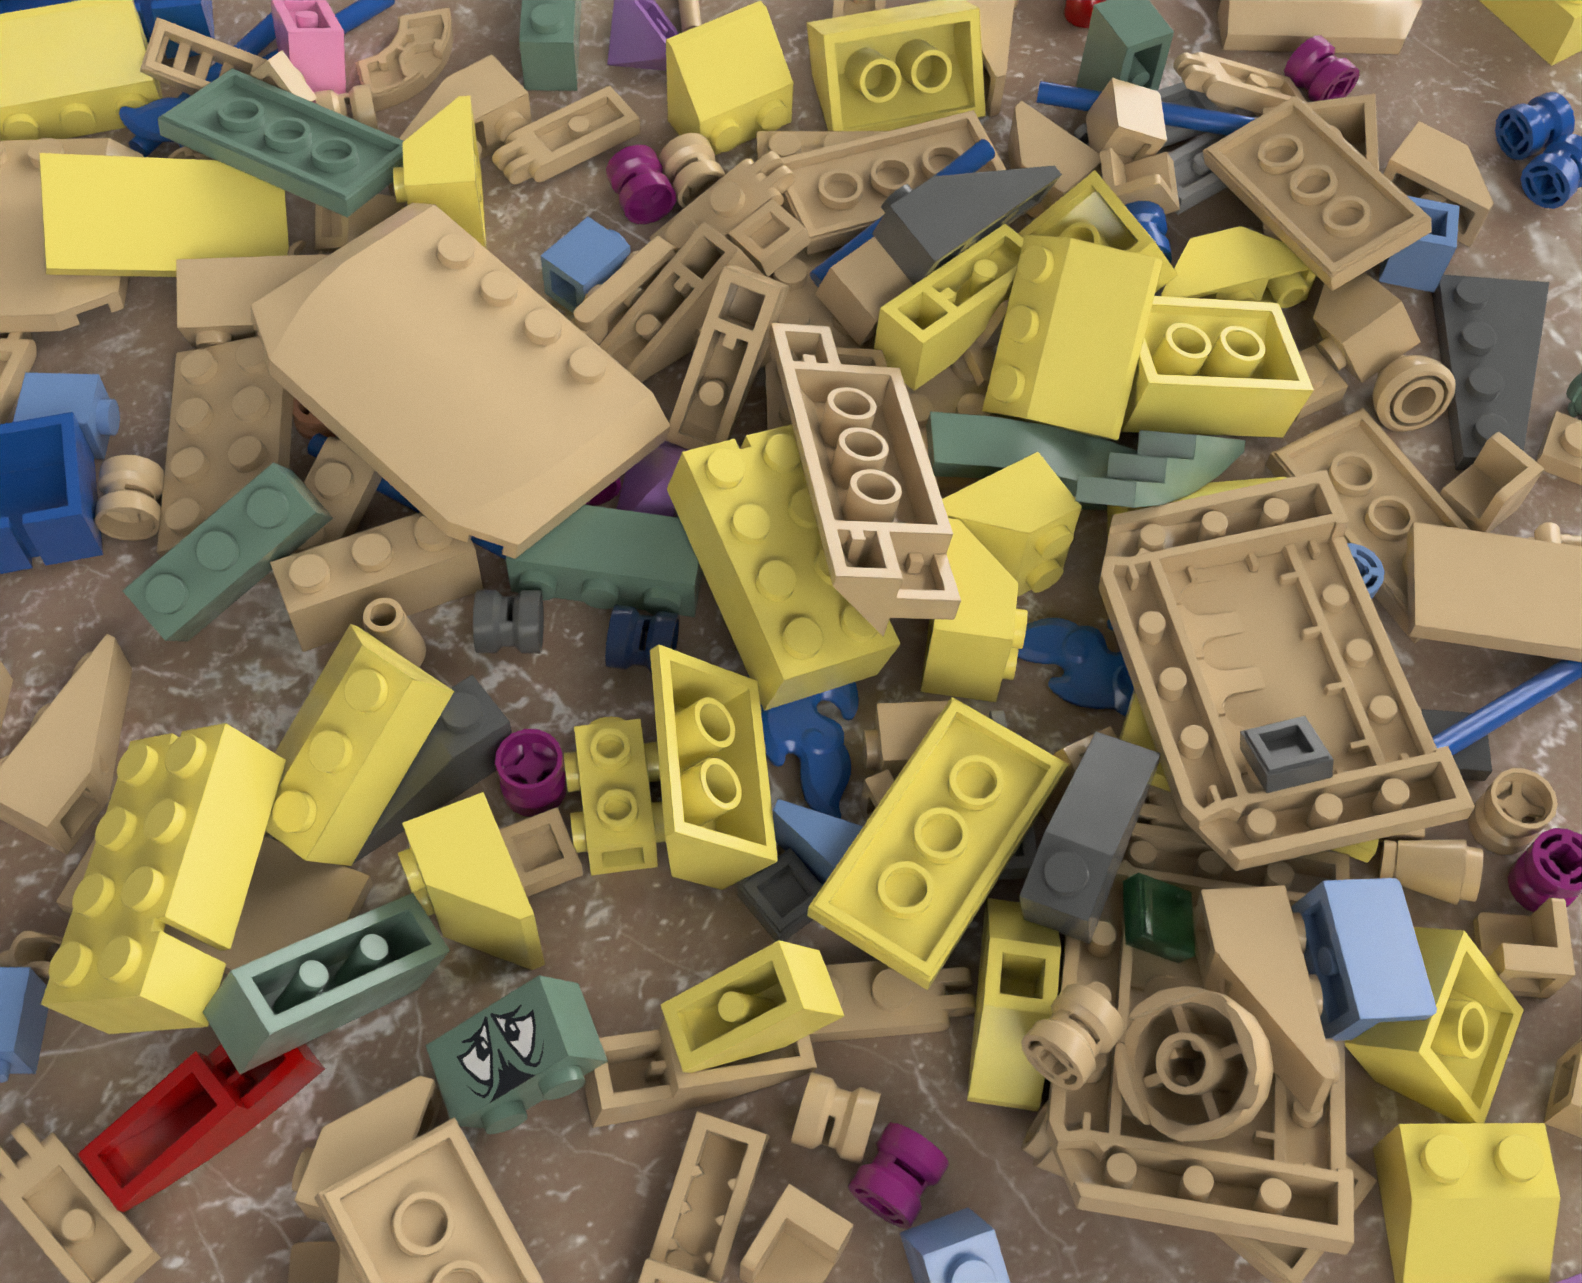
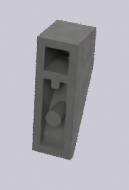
[872,165,1062,285]
[348,675,512,867]
[1019,732,1161,944]

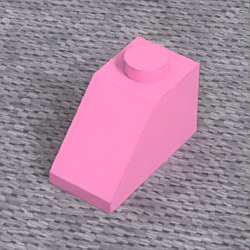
[271,0,346,103]

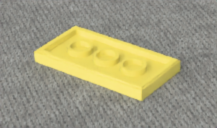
[39,153,289,277]
[807,697,1069,991]

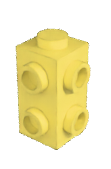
[564,717,666,876]

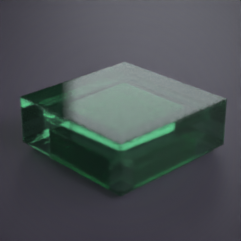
[1123,872,1195,963]

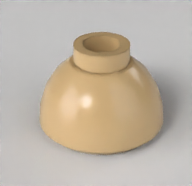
[1372,355,1456,432]

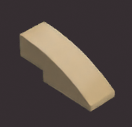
[584,1019,817,1128]

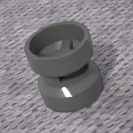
[473,590,544,654]

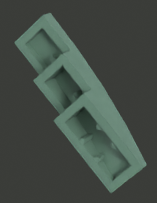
[926,411,1137,510]
[1075,430,1246,508]

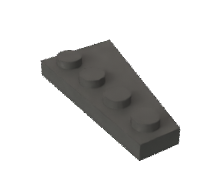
[1432,275,1550,471]

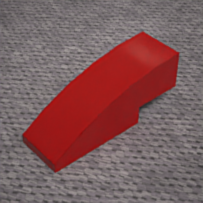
[77,1044,325,1213]

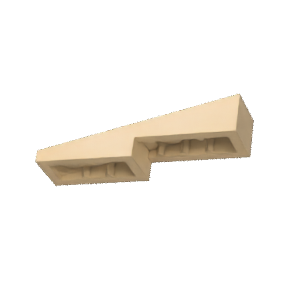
[638,1111,769,1283]

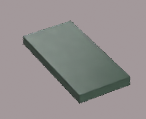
[158,68,403,218]

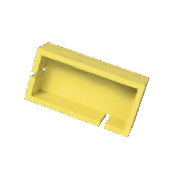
[667,424,901,711]
[40,723,286,1034]

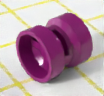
[1284,35,1360,102]
[606,145,676,224]
[495,729,567,817]
[1507,828,1582,913]
[848,1122,949,1229]

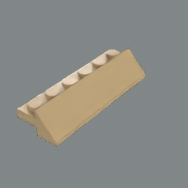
[769,323,961,637]

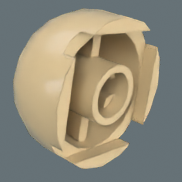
[1114,986,1274,1142]

